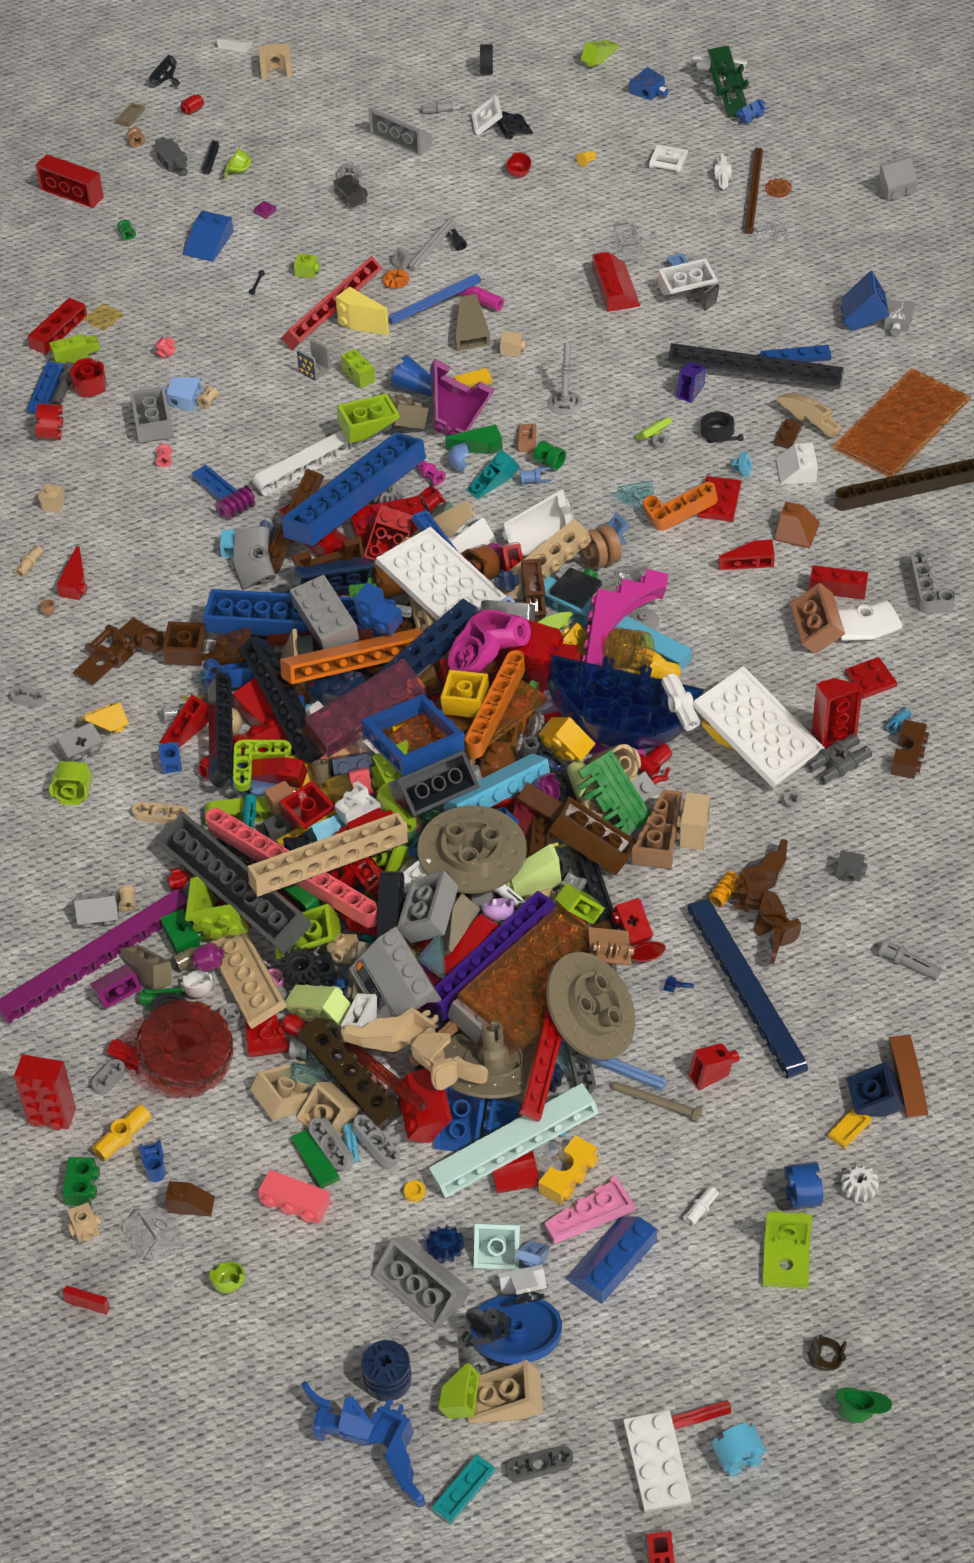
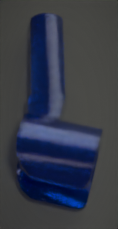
[664,976,694,993]

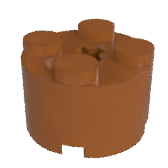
[460,544,501,581]

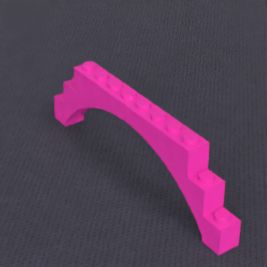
[573,569,668,757]

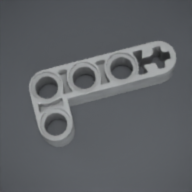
[909,549,955,614]

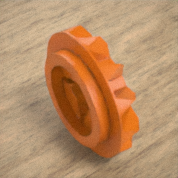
[383,268,409,288]

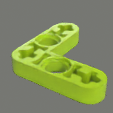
[233,740,292,792]

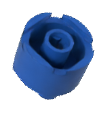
[784,1161,823,1209]

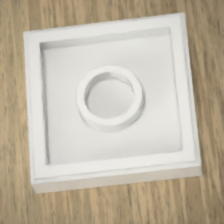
[471,95,503,135]

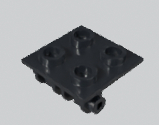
[496,111,534,139]

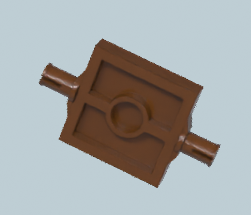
[203,627,258,670]

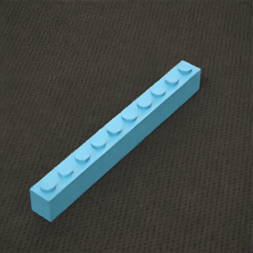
[544,576,692,672]

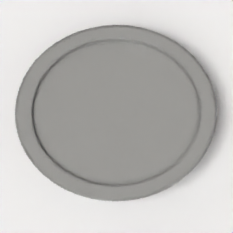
[629,609,659,629]

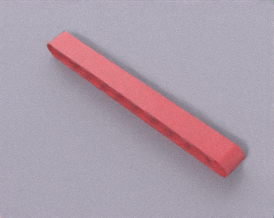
[206,808,378,928]

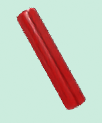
[671,1400,731,1430]

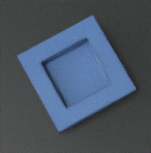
[667,253,689,267]

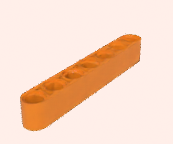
[465,650,525,758]

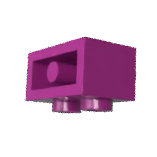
[90,964,142,1009]

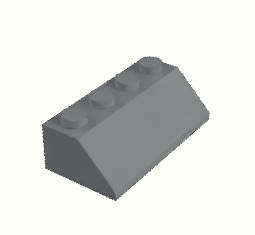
[369,107,432,156]
[372,1236,471,1330]

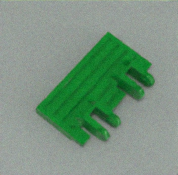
[577,750,651,834]

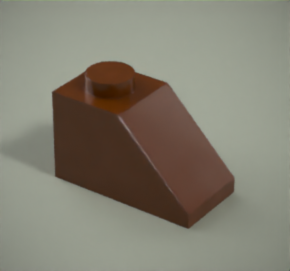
[165,1181,215,1217]

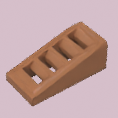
[518,424,537,452]

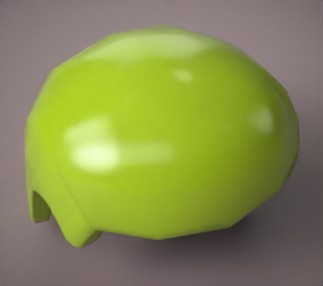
[209,1261,246,1294]

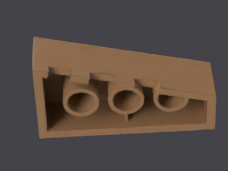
[631,789,683,869]

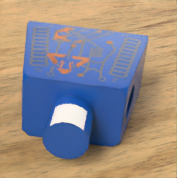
[629,67,669,100]

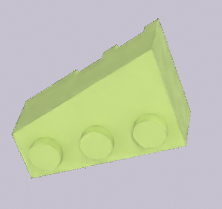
[285,985,352,1029]

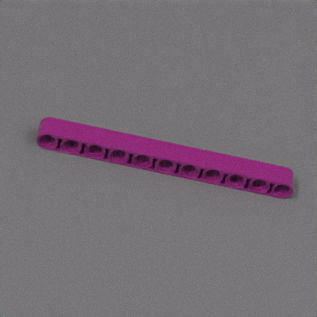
[0,889,188,1024]

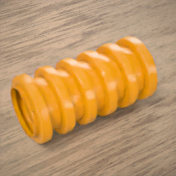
[708,871,740,907]

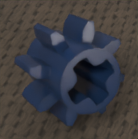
[495,570,519,591]

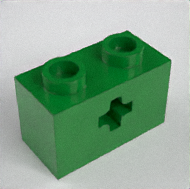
[160,908,202,954]

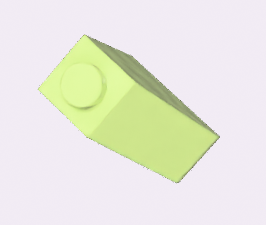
[506,844,561,897]

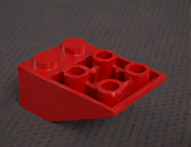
[364,504,413,561]

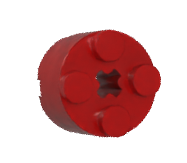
[70,358,107,398]
[35,403,64,440]

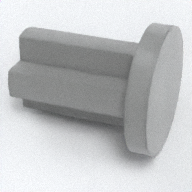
[162,706,183,723]

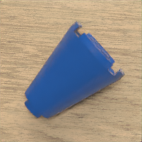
[390,355,432,397]

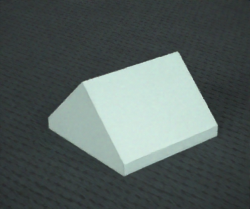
[474,1223,521,1270]

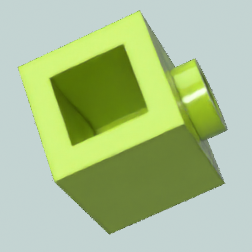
[294,253,320,278]

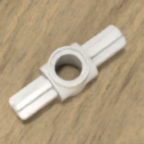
[714,154,731,190]

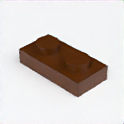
[775,419,803,449]

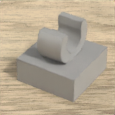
[391,247,413,270]

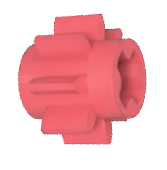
[155,337,176,358]

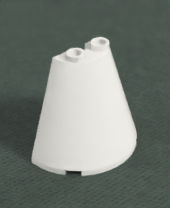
[502,490,580,558]

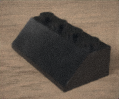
[388,750,480,817]

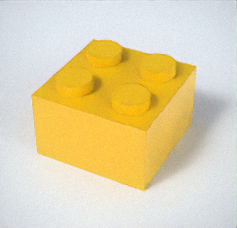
[441,670,489,718]
[538,717,596,761]

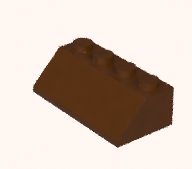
[548,796,636,875]

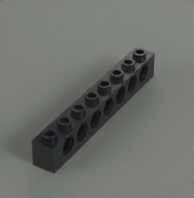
[240,636,328,763]

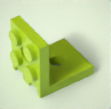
[185,877,249,941]
[762,1211,813,1289]

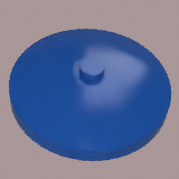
[470,1294,562,1364]

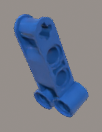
[202,658,255,693]

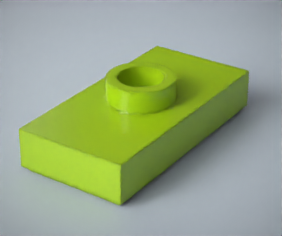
[635,417,672,441]

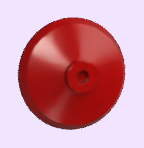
[631,941,666,962]

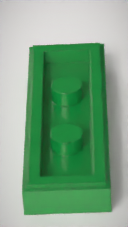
[291,1128,340,1189]

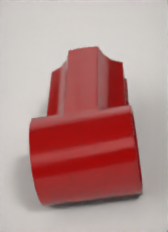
[638,743,673,779]
[107,1038,152,1074]

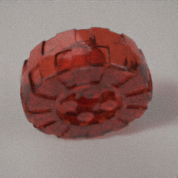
[135,999,234,1098]

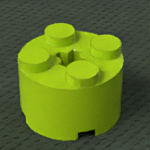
[49,761,93,805]

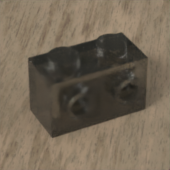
[333,174,368,210]

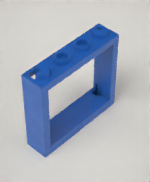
[361,694,465,776]

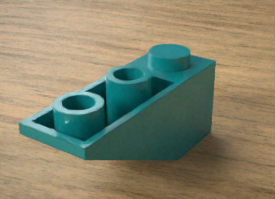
[466,449,521,499]

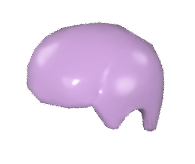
[482,898,514,922]

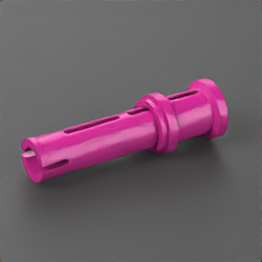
[416,460,446,486]

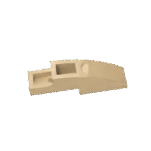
[776,393,843,437]

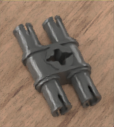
[806,733,872,785]

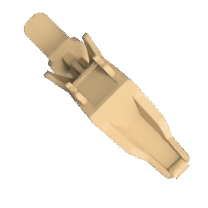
[341,1008,489,1090]

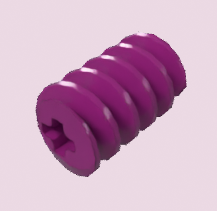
[215,485,256,520]

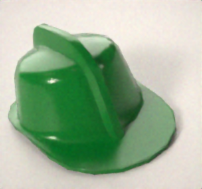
[835,1387,892,1423]

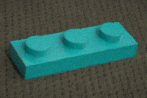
[432,1454,496,1525]

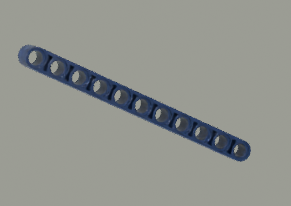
[687,897,808,1079]

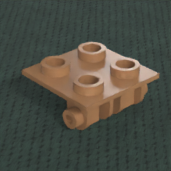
[588,927,634,966]

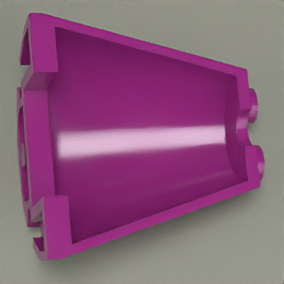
[430,359,494,436]

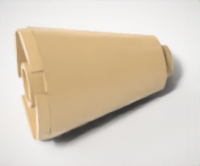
[590,744,641,782]

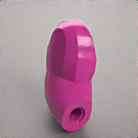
[448,609,531,673]

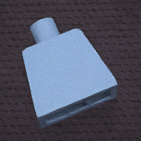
[160,377,202,412]

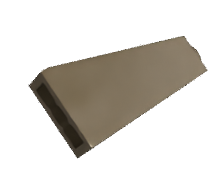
[456,294,490,351]

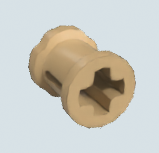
[196,386,219,408]
[117,885,136,912]

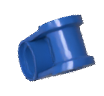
[139,1139,166,1182]

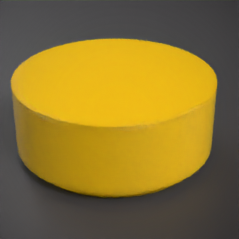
[403,1180,426,1202]

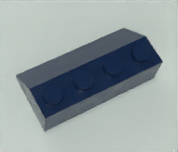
[292,557,374,591]

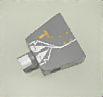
[882,300,915,336]

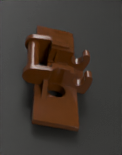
[73,618,149,685]

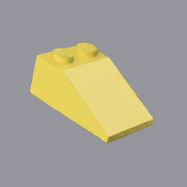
[336,287,389,335]

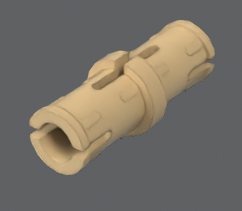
[14,545,44,578]

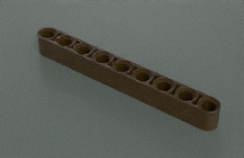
[834,458,974,511]

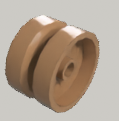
[579,524,622,570]

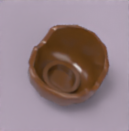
[136,627,164,654]

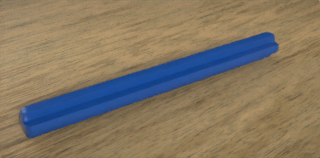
[389,273,481,324]

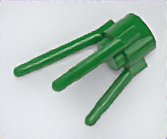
[140,988,187,1018]

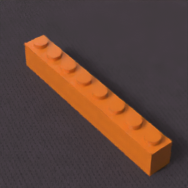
[280,628,424,684]

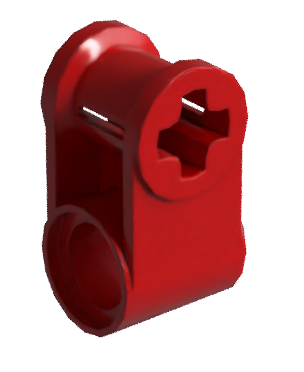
[419,486,446,512]

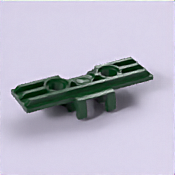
[708,45,749,118]

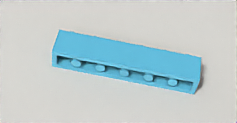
[442,753,550,812]

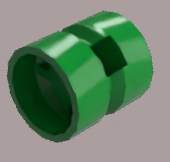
[533,440,566,471]

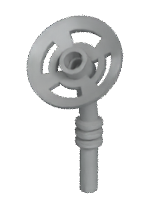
[548,343,582,415]

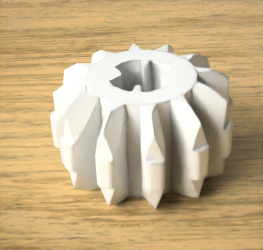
[841,1164,879,1202]

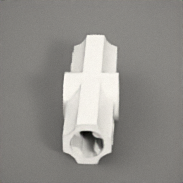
[661,673,700,731]

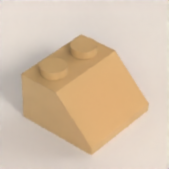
[297,1082,361,1142]

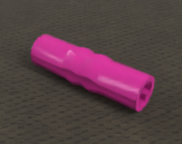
[458,280,504,311]

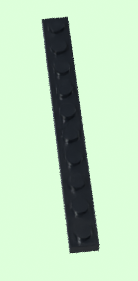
[550,770,619,930]

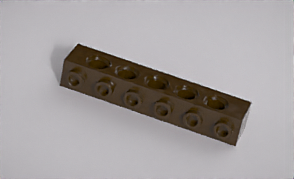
[297,1017,401,1131]

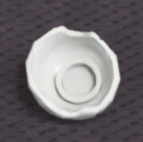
[180,970,213,998]

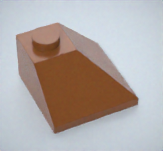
[775,501,820,549]

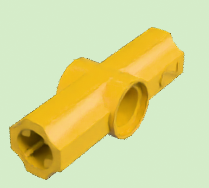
[92,1105,152,1161]

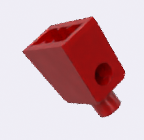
[688,1043,740,1091]

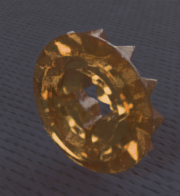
[766,178,792,197]

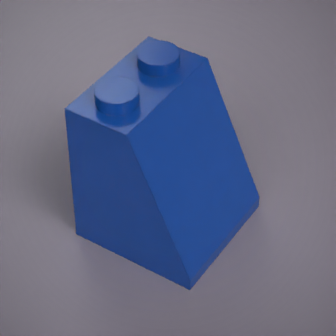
[840,271,889,331]

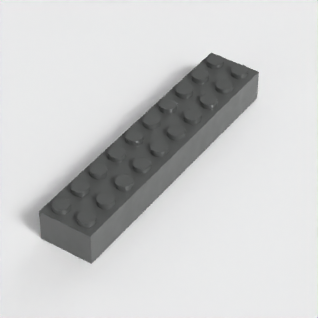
[155,811,313,955]

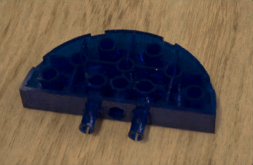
[547,655,704,749]

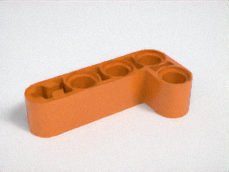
[643,482,718,531]

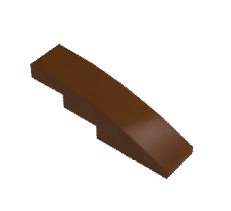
[521,559,547,622]

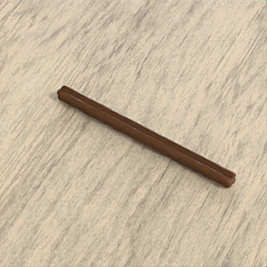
[744,147,763,234]

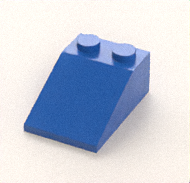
[183,211,234,262]
[434,1086,488,1152]

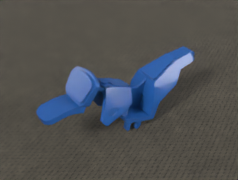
[301,1381,426,1507]

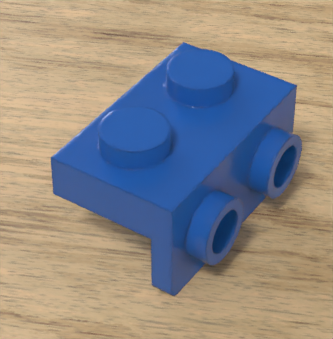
[484,1098,520,1135]

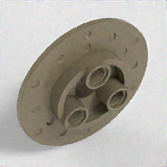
[418,805,527,894]
[546,952,635,1060]
[443,1021,538,1098]

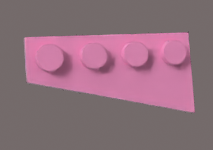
[545,1175,635,1244]

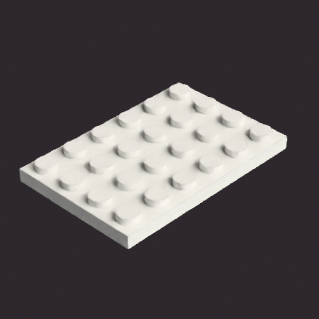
[375,527,507,620]
[693,666,825,789]

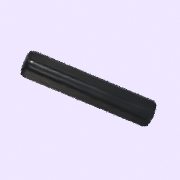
[202,140,219,175]

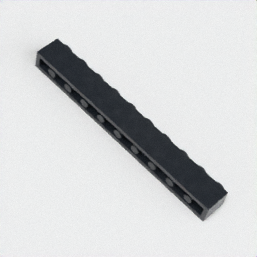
[668,343,844,387]

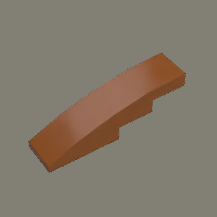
[889,1035,929,1118]

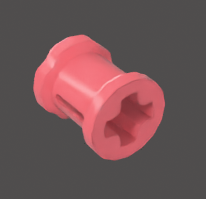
[156,444,172,467]

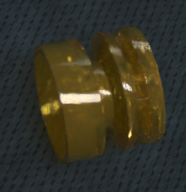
[604,627,655,671]

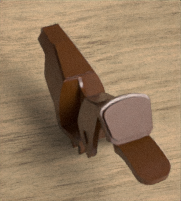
[731,839,801,965]

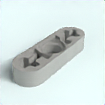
[352,1115,400,1168]
[309,1117,354,1170]

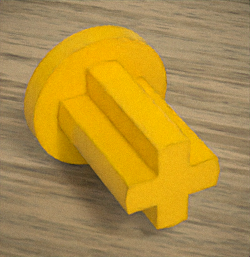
[576,150,596,167]

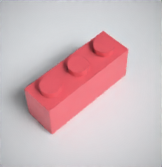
[258,1170,331,1223]

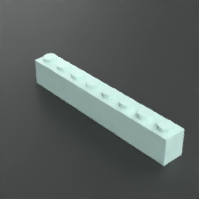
[429,1083,598,1198]

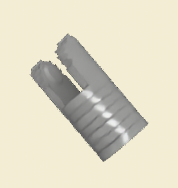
[460,1341,489,1375]

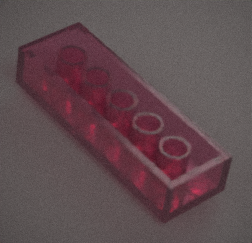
[305,658,427,757]

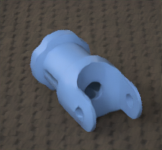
[519,467,552,486]

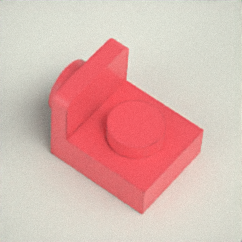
[348,767,375,796]

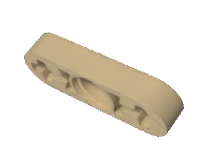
[132,802,189,824]

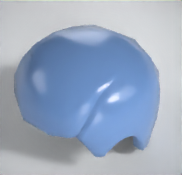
[448,443,469,472]

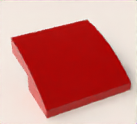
[493,1150,540,1193]

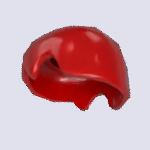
[506,152,531,178]

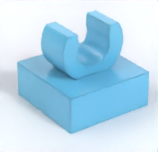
[731,451,752,477]

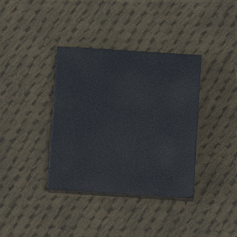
[550,567,602,609]

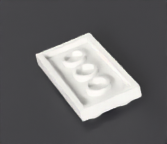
[623,1410,692,1513]

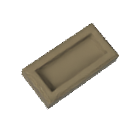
[115,102,145,127]

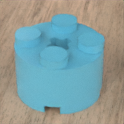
[711,1423,767,1476]

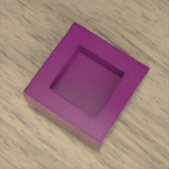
[253,201,277,219]

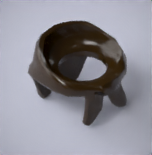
[808,1334,847,1371]

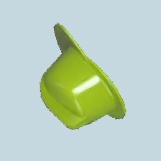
[224,146,252,178]

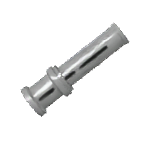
[878,938,942,980]

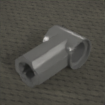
[515,735,540,762]

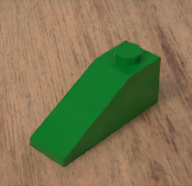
[445,424,503,454]

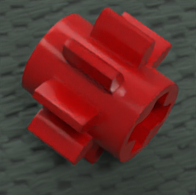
[167,868,190,892]

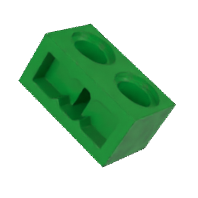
[62,1157,100,1206]

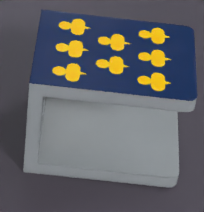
[297,339,331,381]

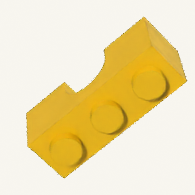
[538,1135,599,1205]

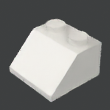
[776,443,818,485]

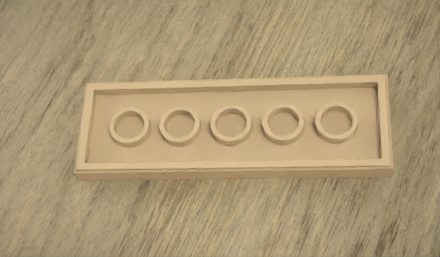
[210,933,287,1029]

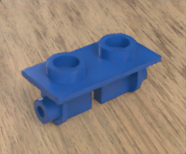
[736,99,770,124]

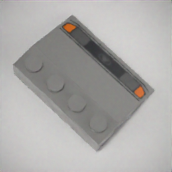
[349,927,442,1018]

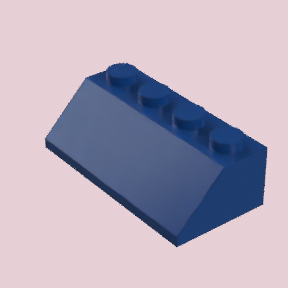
[566,1216,657,1304]

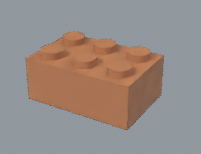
[790,583,845,653]

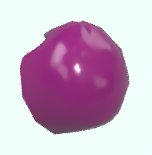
[533,773,560,800]

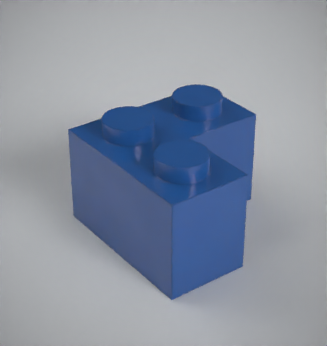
[354,582,403,637]

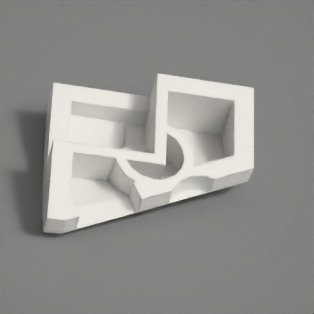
[335,781,381,825]

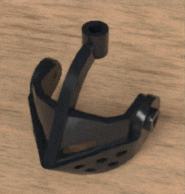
[149,54,181,87]
[460,1308,511,1345]

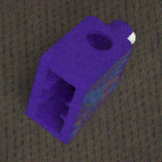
[676,362,707,403]

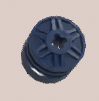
[361,1340,412,1402]

